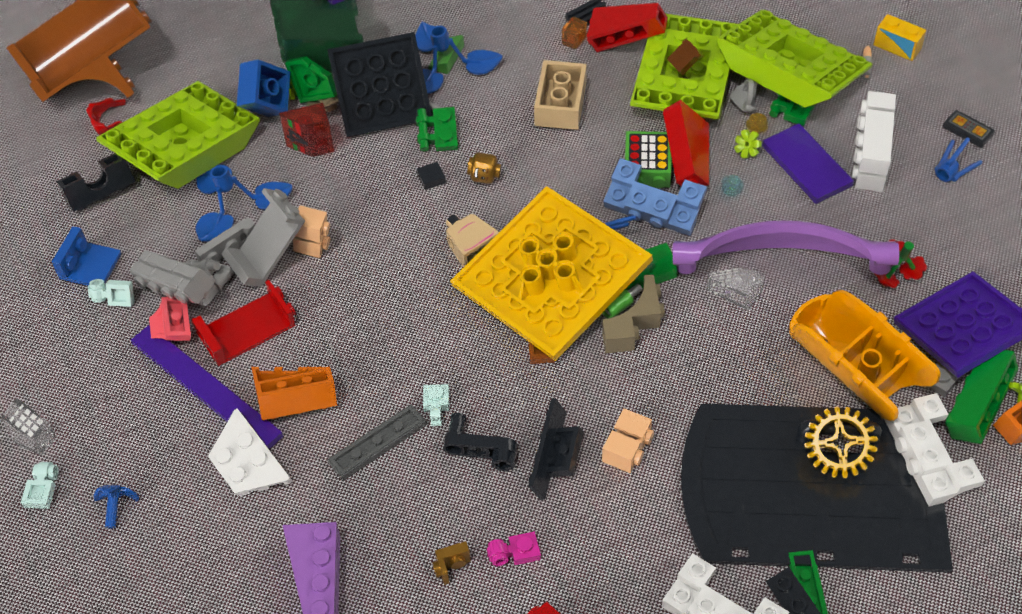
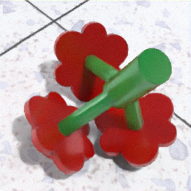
[874,239,927,288]

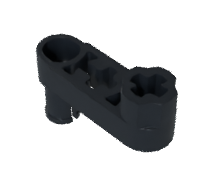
[443,412,518,472]

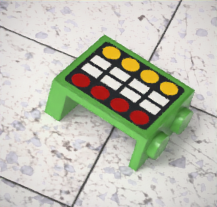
[625,131,671,188]

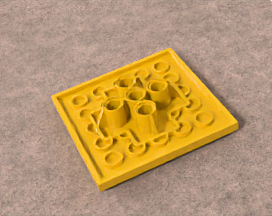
[450,186,653,361]

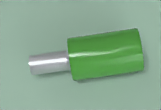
[603,284,642,319]

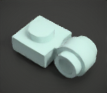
[87,279,135,307]
[21,462,59,509]

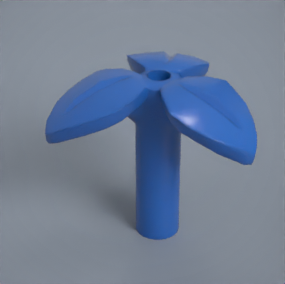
[93,484,139,529]

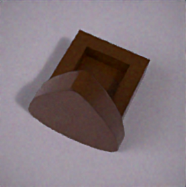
[667,39,704,75]

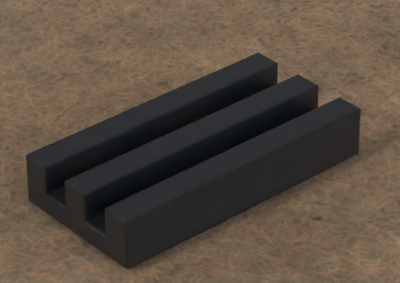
[565,0,608,30]

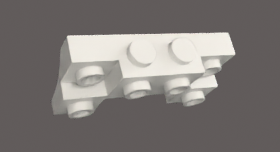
[884,393,984,507]
[662,553,789,614]

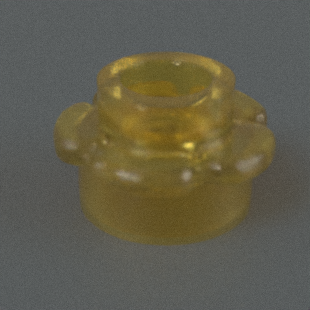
[746,113,768,133]

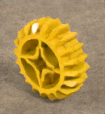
[805,406,878,478]

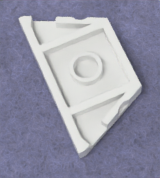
[208,409,293,497]

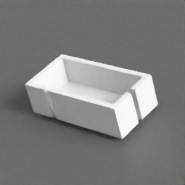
[852,91,896,192]

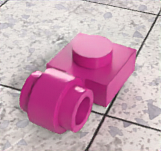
[487,531,541,566]

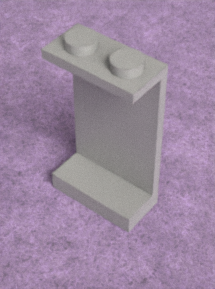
[221,188,305,287]

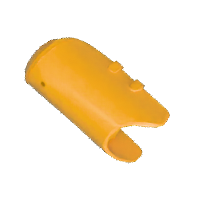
[789,290,940,421]

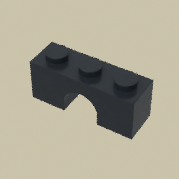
[56,153,136,212]

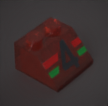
[279,103,335,157]

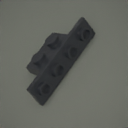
[528,398,584,500]

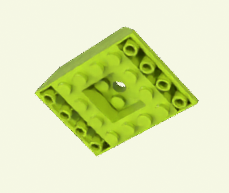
[717,10,873,107]
[630,13,738,119]
[96,81,260,189]

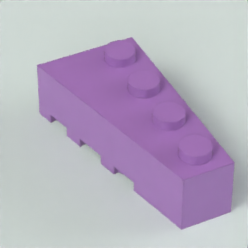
[282,522,340,614]

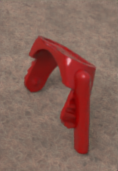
[86,98,126,135]

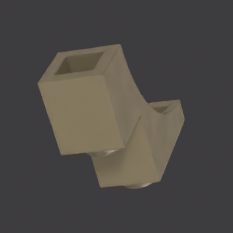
[602,274,665,354]

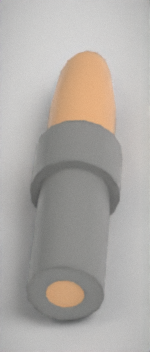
[863,46,873,79]

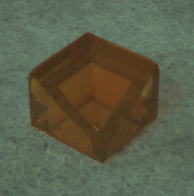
[562,17,587,50]

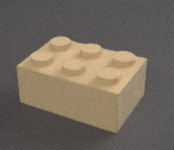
[534,60,587,130]

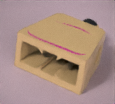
[446,214,499,268]

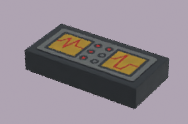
[943,110,995,148]

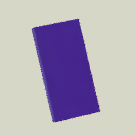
[762,123,854,204]

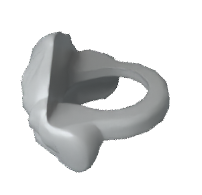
[730,78,758,112]

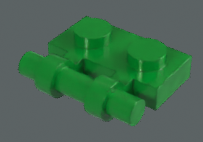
[769,93,816,126]
[416,107,458,152]

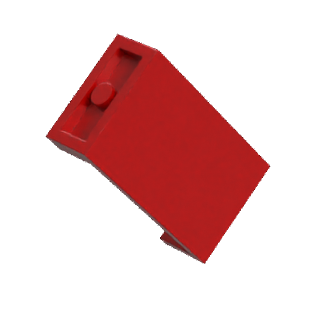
[191,280,296,366]

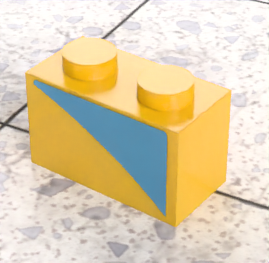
[874,14,927,61]

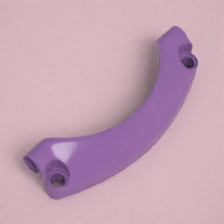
[673,221,899,275]

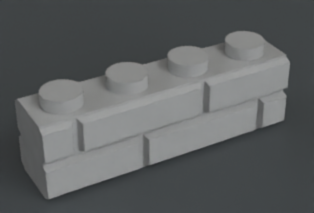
[130,250,214,304]

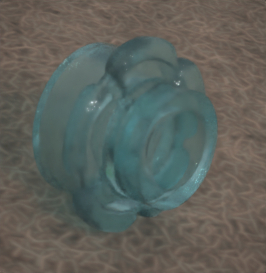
[722,174,744,196]

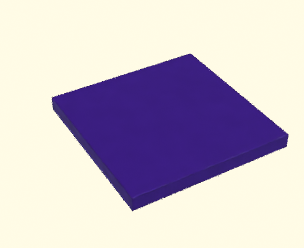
[893,271,1022,378]

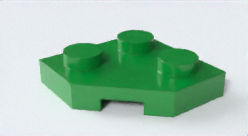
[285,56,337,103]

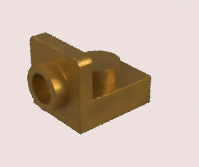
[432,541,471,585]

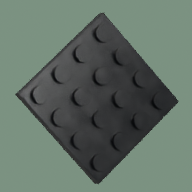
[327,32,432,137]

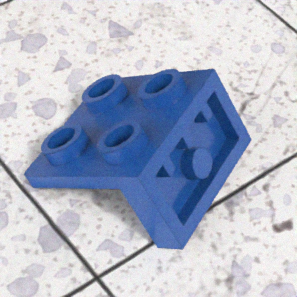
[52,226,121,286]

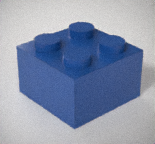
[237,59,290,117]

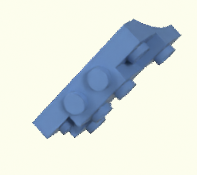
[603,158,707,236]

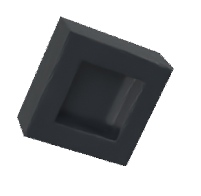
[416,162,446,190]

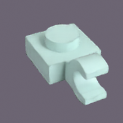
[423,384,449,426]

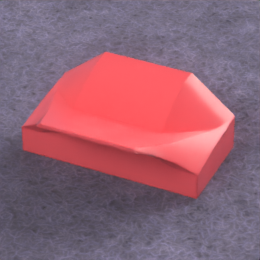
[149,297,191,341]

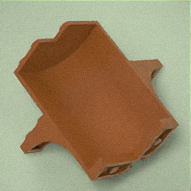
[6,0,152,102]

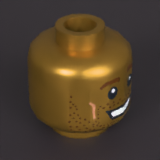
[467,152,501,184]

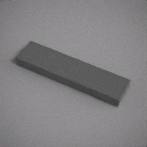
[327,404,427,481]

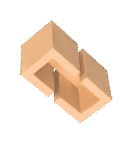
[293,205,330,258]
[602,409,654,473]

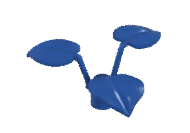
[416,21,503,94]
[196,164,293,242]

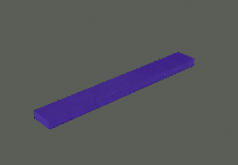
[131,325,283,449]

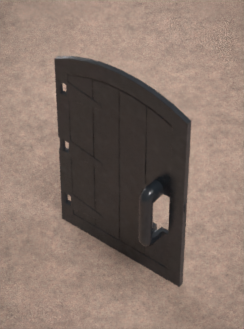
[681,403,953,573]

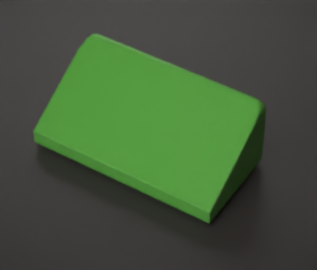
[428,35,464,74]

